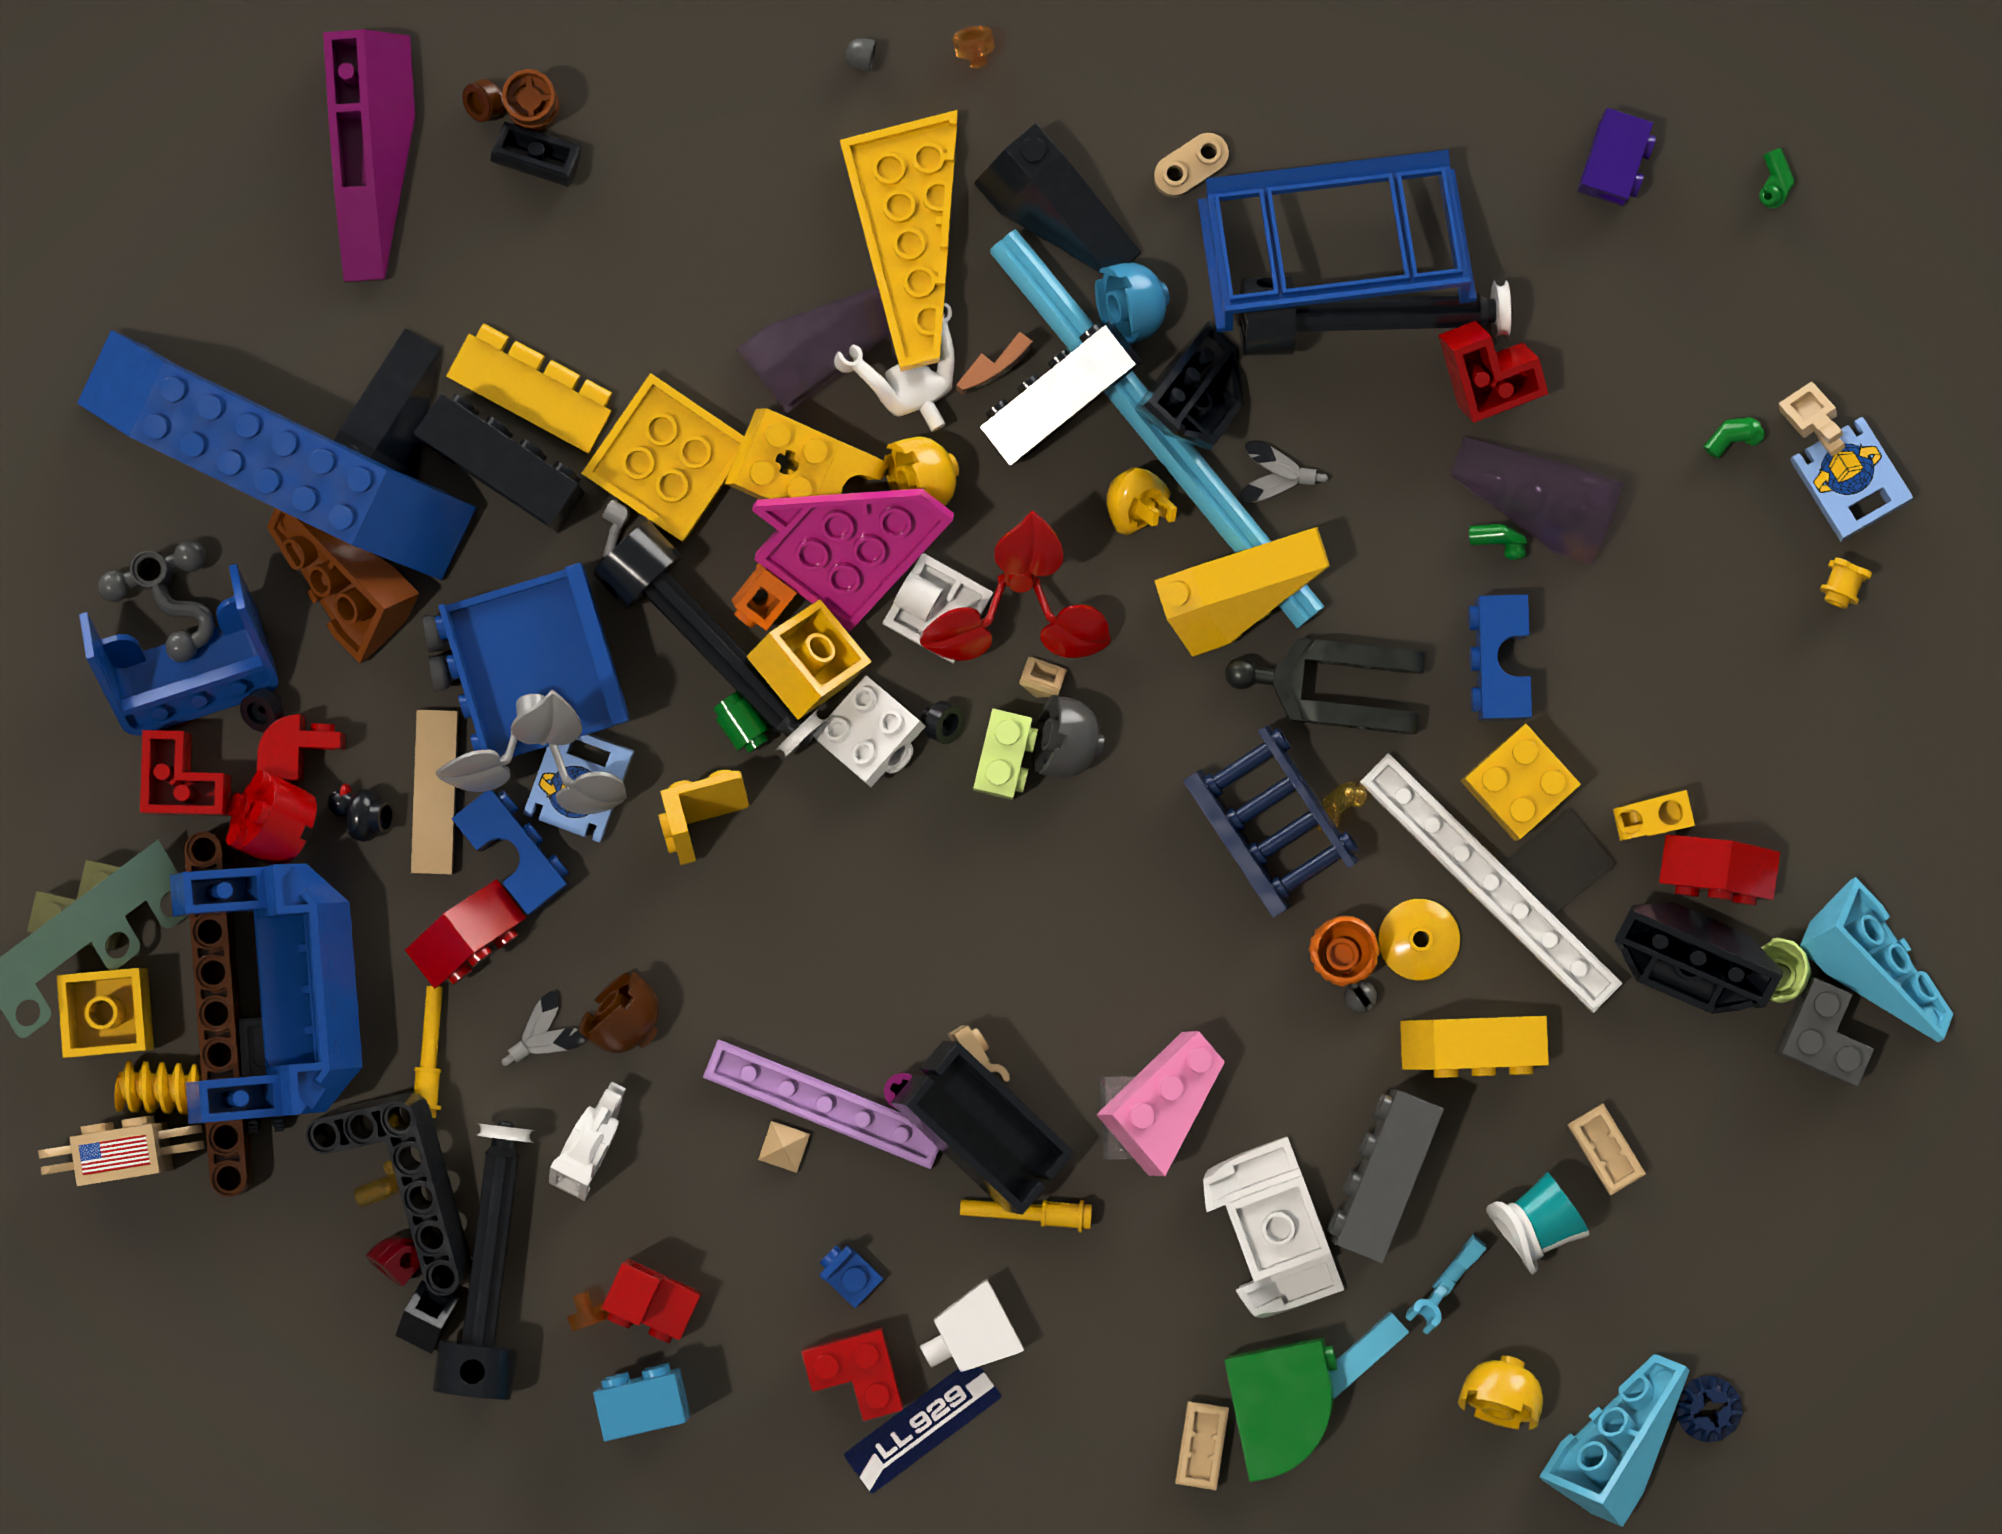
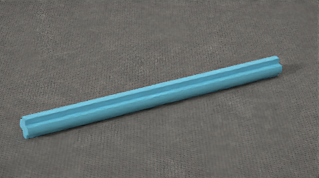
[990,229,1325,629]

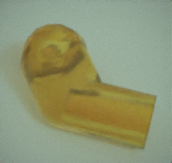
[1317,782,1367,833]
[354,1160,399,1207]

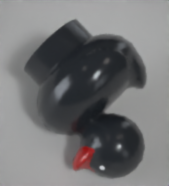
[328,783,395,842]

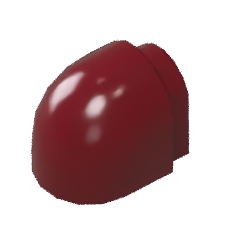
[365,1236,420,1287]

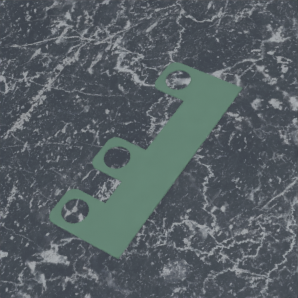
[0,839,186,1038]

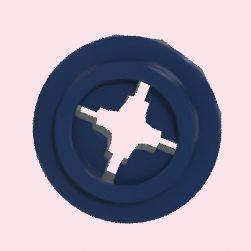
[1676,1376,1743,1442]

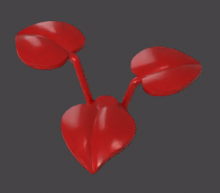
[919,511,1111,661]

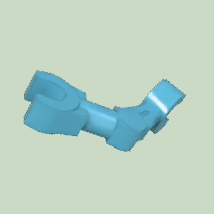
[1406,1234,1486,1335]

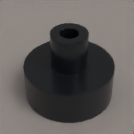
[240,688,284,732]
[921,701,964,744]

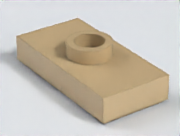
[1567,1103,1646,1195]
[1175,1401,1229,1490]

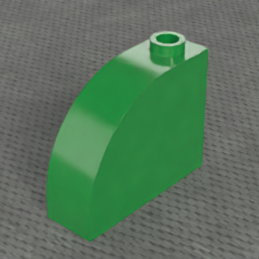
[1224,1337,1338,1482]

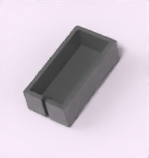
[1327,1089,1444,1264]

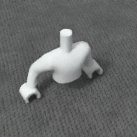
[834,303,954,432]

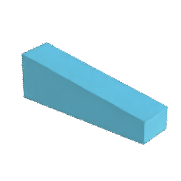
[1331,1311,1409,1399]

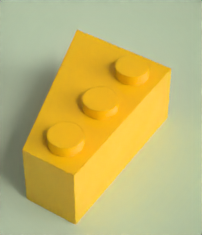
[1400,1016,1549,1078]

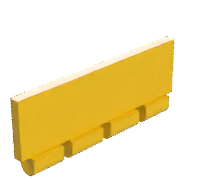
[446,323,612,454]

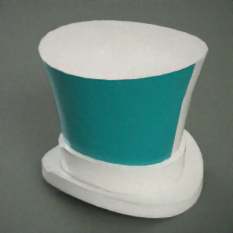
[1486,1171,1590,1275]

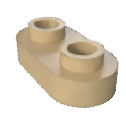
[1154,133,1229,198]

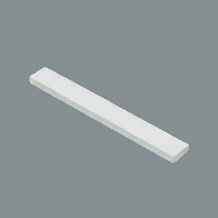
[1359,753,1623,1013]

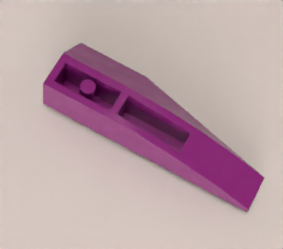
[323,29,416,283]

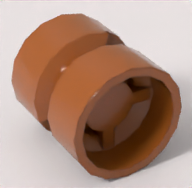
[502,69,560,132]

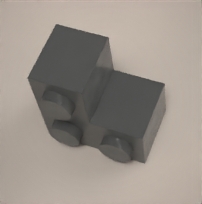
[1774,978,1874,1087]

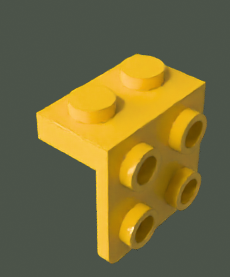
[658,770,749,865]

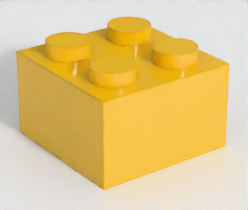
[746,599,872,720]
[1460,724,1581,841]
[56,968,154,1058]

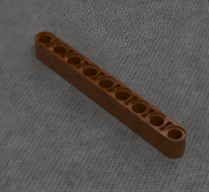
[184,831,253,1197]

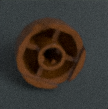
[579,971,659,1054]

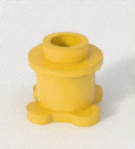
[1820,557,1872,609]

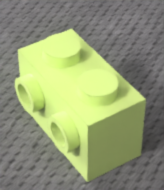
[973,708,1038,800]

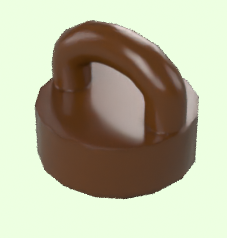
[462,79,505,122]

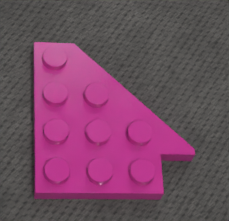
[752,489,954,632]

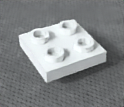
[882,553,993,664]
[812,675,925,787]

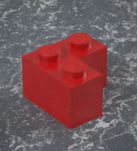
[1438,321,1549,423]
[140,730,232,817]
[1659,834,1780,906]
[405,879,527,989]
[601,1259,703,1343]
[801,1327,904,1421]

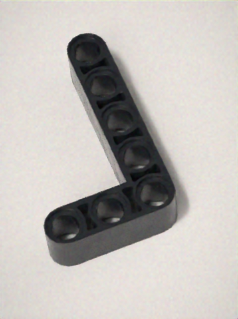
[306,1093,472,1296]

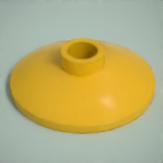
[1378,899,1460,980]

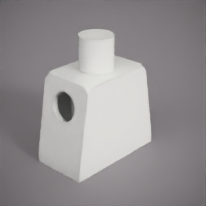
[920,1279,1024,1372]

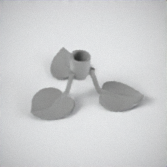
[436,690,627,814]

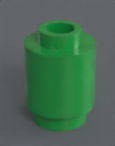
[713,692,771,754]

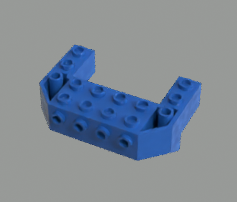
[170,864,363,1124]

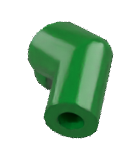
[1759,148,1794,209]
[1469,524,1528,560]

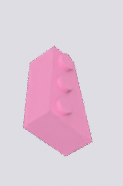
[1096,1031,1225,1176]

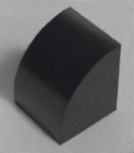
[395,1280,459,1354]

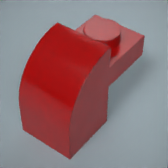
[257,714,346,782]

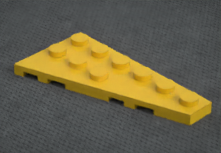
[840,110,958,372]

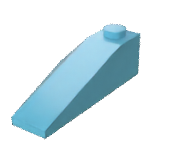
[1800,877,1953,1042]
[1539,1354,1690,1527]

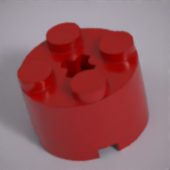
[226,770,317,865]

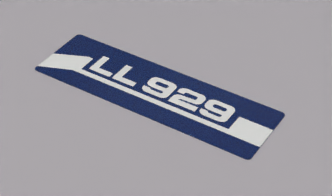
[844,1366,1001,1493]

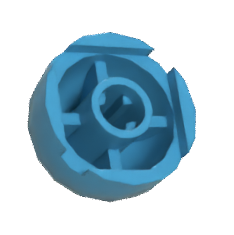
[1095,262,1170,344]

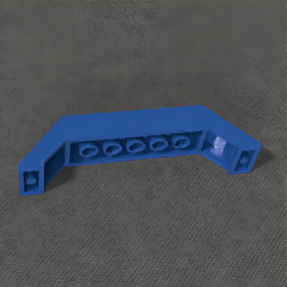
[77,330,478,580]

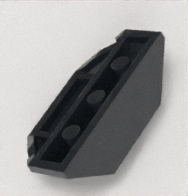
[1136,320,1244,450]
[1614,902,1783,1014]

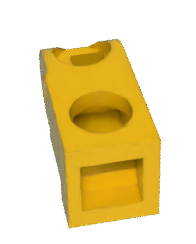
[1613,790,1695,841]

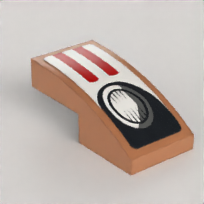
[956,332,1033,395]

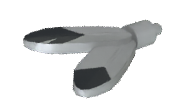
[1240,441,1328,503]
[501,991,587,1066]

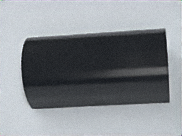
[490,121,581,187]

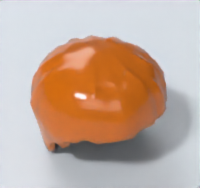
[1308,916,1380,987]

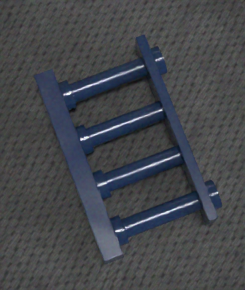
[1183,725,1359,918]

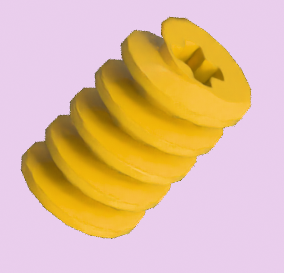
[114,1060,202,1115]

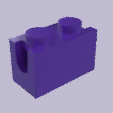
[1577,108,1656,206]

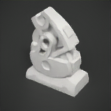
[548,1082,626,1201]

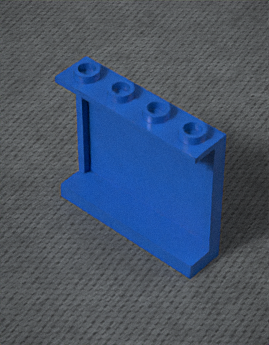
[434,562,631,758]

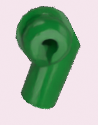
[1703,417,1765,459]

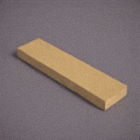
[411,710,459,875]

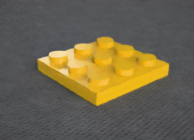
[581,373,744,543]

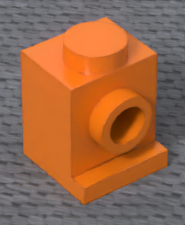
[732,563,797,631]

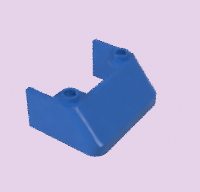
[79,563,278,736]

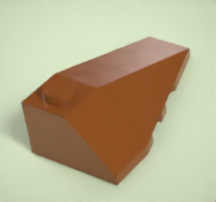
[267,508,419,663]

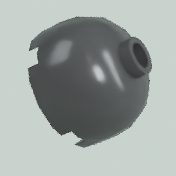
[1032,695,1104,778]

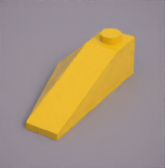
[1154,527,1330,657]

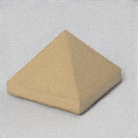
[1019,657,1067,698]
[758,1121,810,1173]

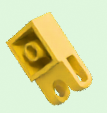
[725,408,888,499]

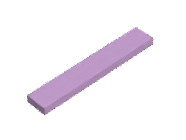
[703,1039,939,1169]

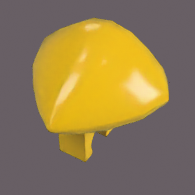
[1106,467,1177,536]

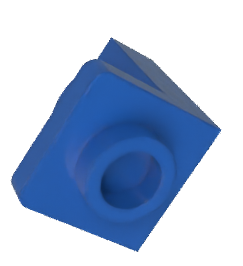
[819,1244,884,1308]

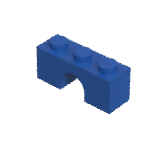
[1468,595,1532,721]
[451,789,570,916]

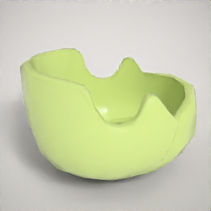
[1761,938,1812,1003]

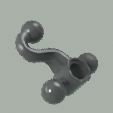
[98,540,215,663]

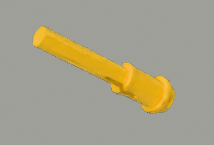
[414,986,443,1118]
[960,1199,1092,1233]

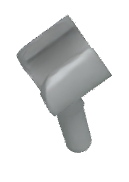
[602,500,631,557]

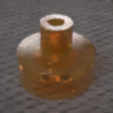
[952,26,995,68]
[566,1291,609,1332]

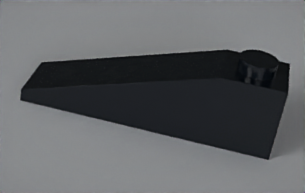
[974,122,1141,275]
[334,329,441,479]

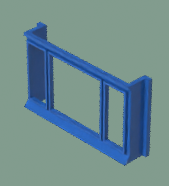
[1198,150,1477,332]

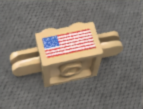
[38,1115,205,1186]

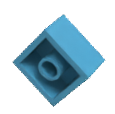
[593,1363,691,1442]

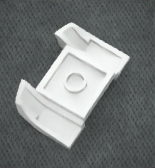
[1203,1136,1344,1318]

